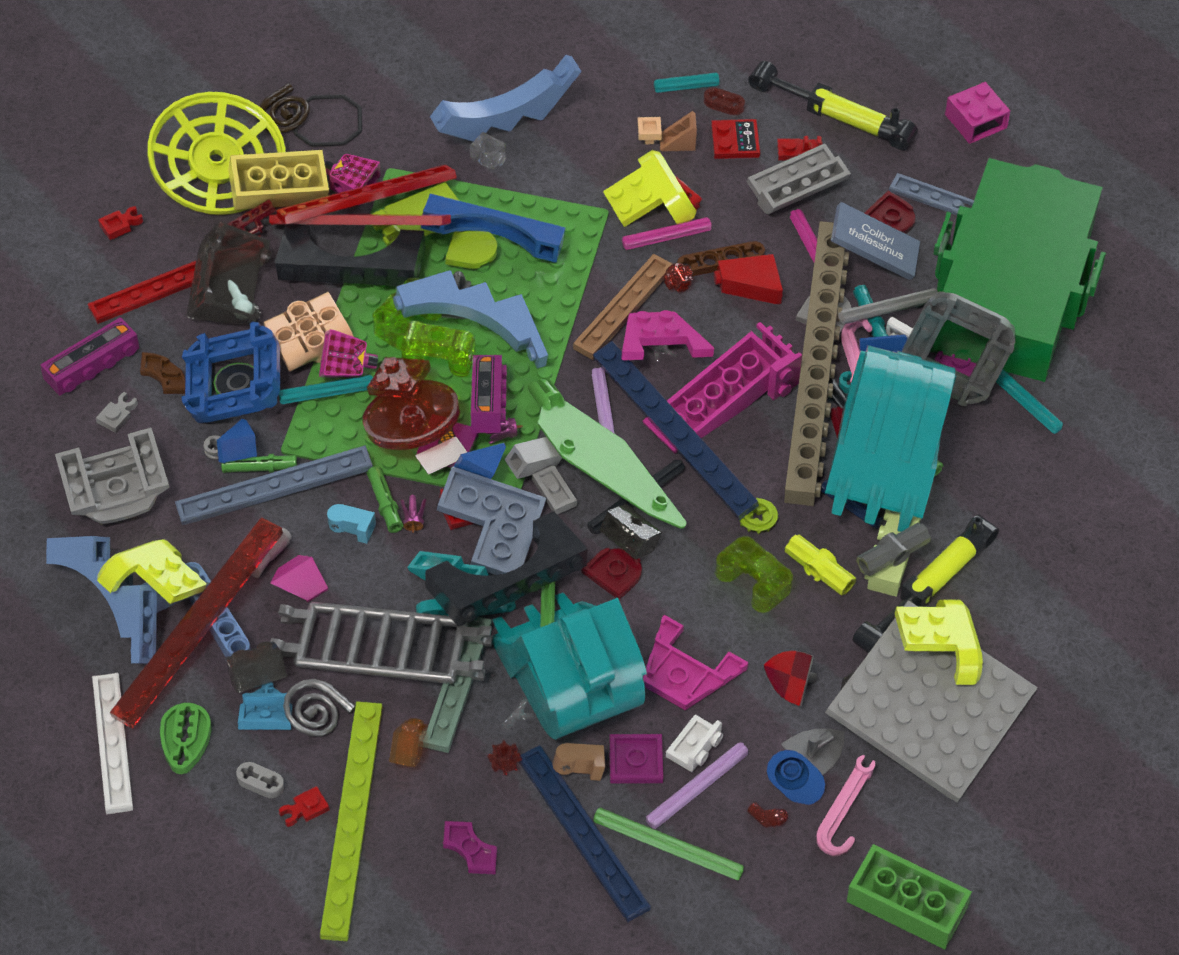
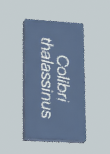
[831,202,920,280]

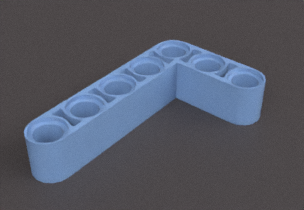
[141,562,251,668]

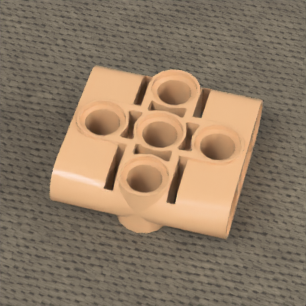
[263,292,354,372]

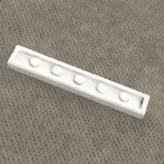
[92,673,133,814]

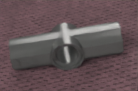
[857,523,931,576]

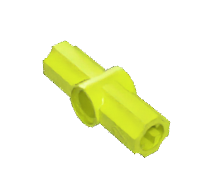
[785,535,856,596]

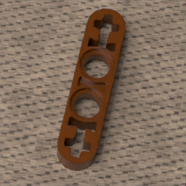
[677,241,765,277]

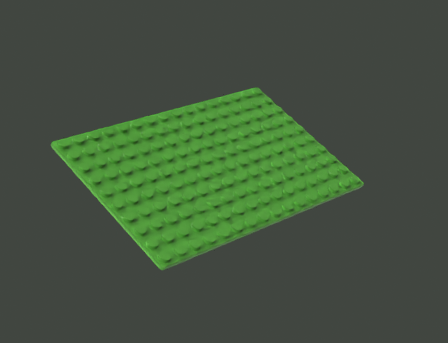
[281,168,609,489]

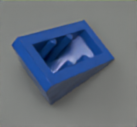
[217,419,257,463]
[454,443,506,479]

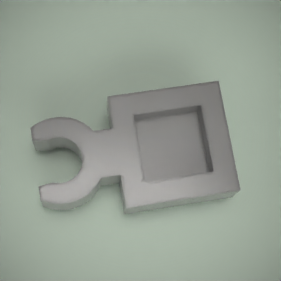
[96,392,138,433]

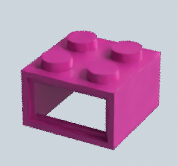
[945,82,1010,144]

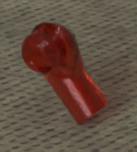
[747,802,788,828]

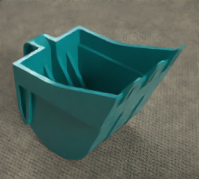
[825,345,956,532]
[492,593,647,739]

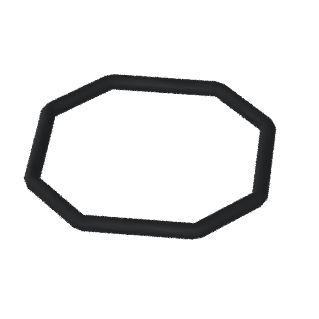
[293,94,362,147]

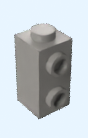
[505,437,562,479]

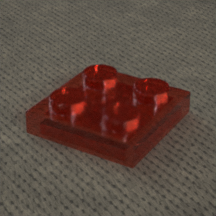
[367,357,431,399]

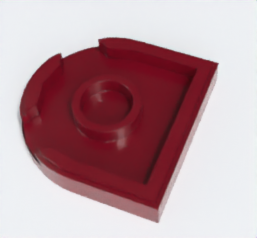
[865,191,915,234]
[581,547,642,600]

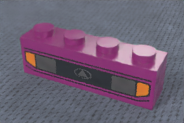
[40,317,139,396]
[471,355,507,433]

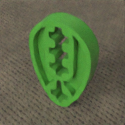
[160,703,212,774]

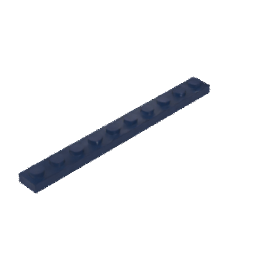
[593,341,759,520]

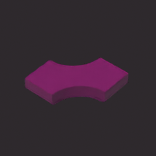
[443,821,497,874]

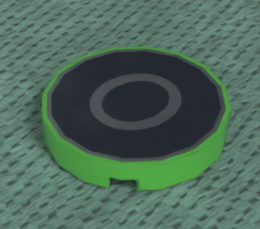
[214,363,254,395]

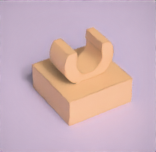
[638,117,662,144]

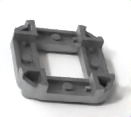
[902,292,1015,406]

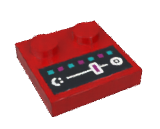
[711,119,760,159]

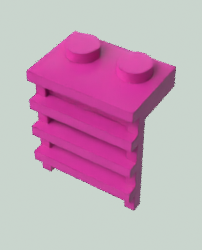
[756,322,802,400]

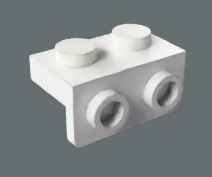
[666,715,723,772]

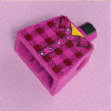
[325,154,381,193]
[319,329,378,377]

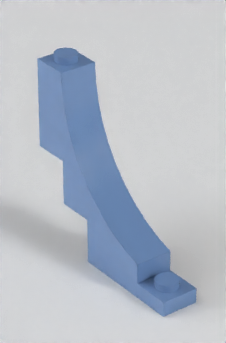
[430,55,582,142]
[393,270,548,368]
[46,536,157,664]

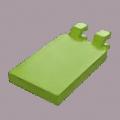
[372,182,459,246]

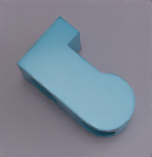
[327,504,376,544]

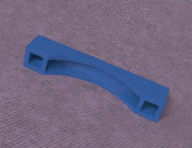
[421,194,566,263]

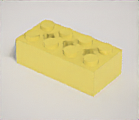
[228,150,329,210]

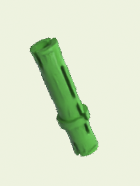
[222,454,297,473]
[367,466,403,533]

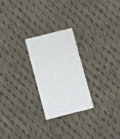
[415,437,467,475]

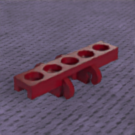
[218,199,276,242]

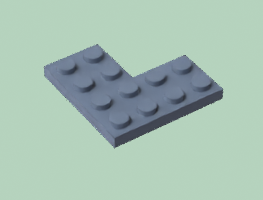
[436,466,546,575]

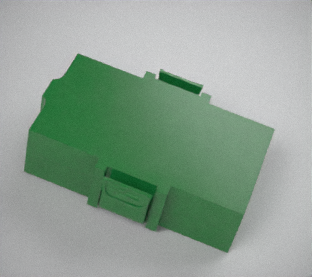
[930,158,1106,382]

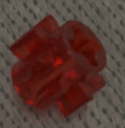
[664,263,694,292]
[487,740,522,775]

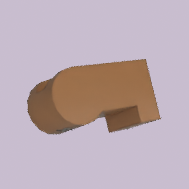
[552,743,605,781]

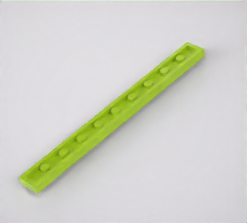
[320,702,383,941]

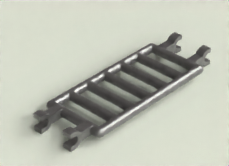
[269,602,493,684]

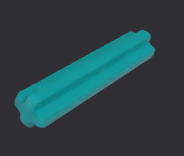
[654,73,720,93]

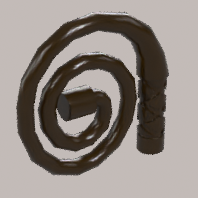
[257,83,310,133]

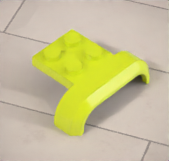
[603,150,697,227]
[97,539,207,604]
[895,600,983,685]

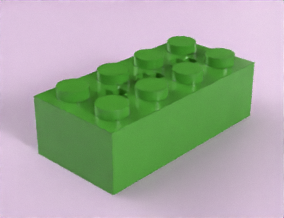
[847,844,972,949]

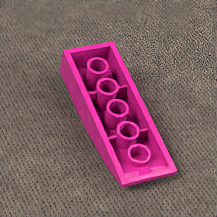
[643,331,781,454]

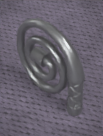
[283,679,355,736]

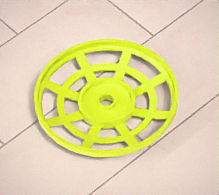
[147,92,286,215]

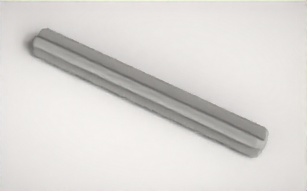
[838,288,938,324]

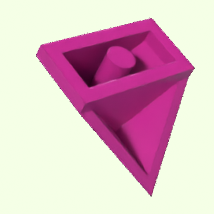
[270,555,328,602]

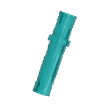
[853,285,888,337]

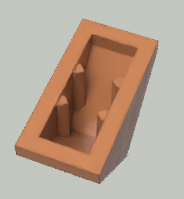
[660,111,697,151]

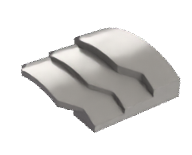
[55,428,169,524]

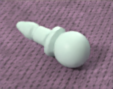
[228,280,254,318]

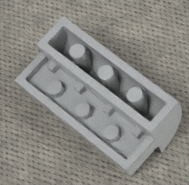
[747,144,851,214]

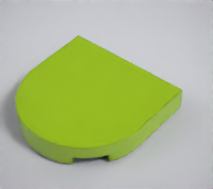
[445,231,497,269]

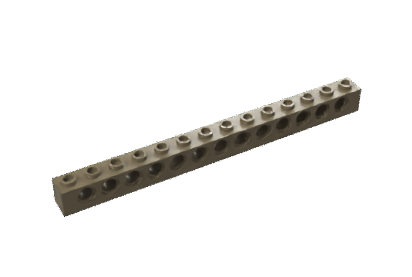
[784,221,849,506]

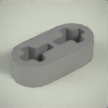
[236,762,284,798]

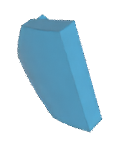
[238,680,293,730]

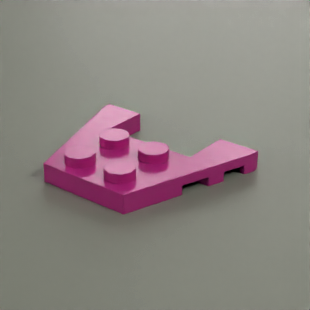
[621,310,714,360]
[643,615,749,710]

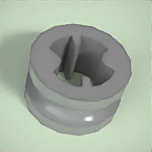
[204,435,220,459]

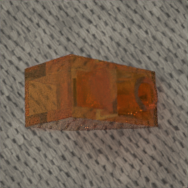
[389,718,429,767]

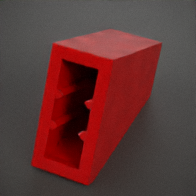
[714,254,783,304]

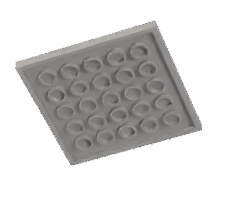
[825,600,1038,802]

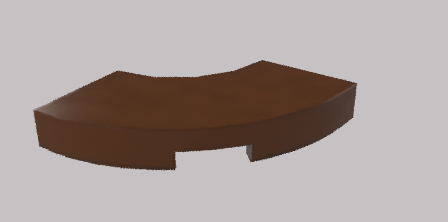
[140,352,186,394]

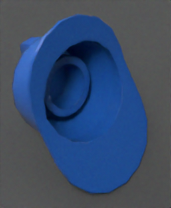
[767,750,825,805]

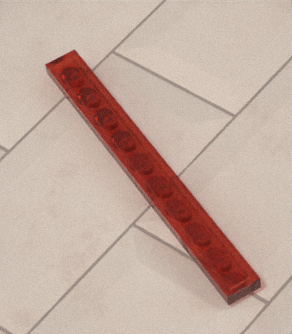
[110,517,283,729]

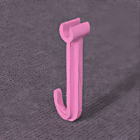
[841,319,872,382]
[816,755,875,856]

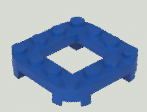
[182,322,280,423]

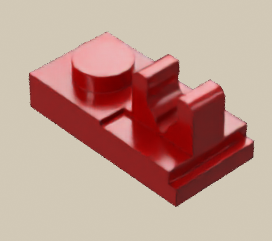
[777,136,823,161]

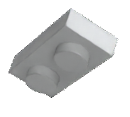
[532,465,577,514]

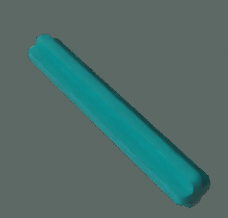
[996,369,1063,434]
[279,375,374,404]

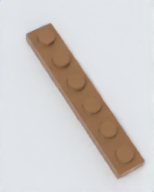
[573,254,673,360]

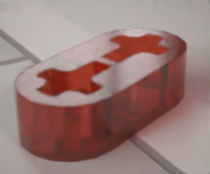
[704,87,745,116]

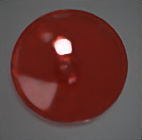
[363,380,461,450]

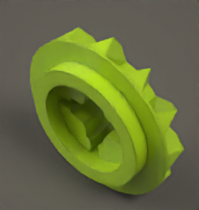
[740,498,778,534]

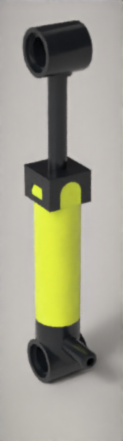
[748,61,918,151]
[852,514,999,653]

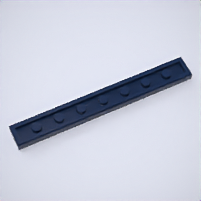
[517,745,651,922]

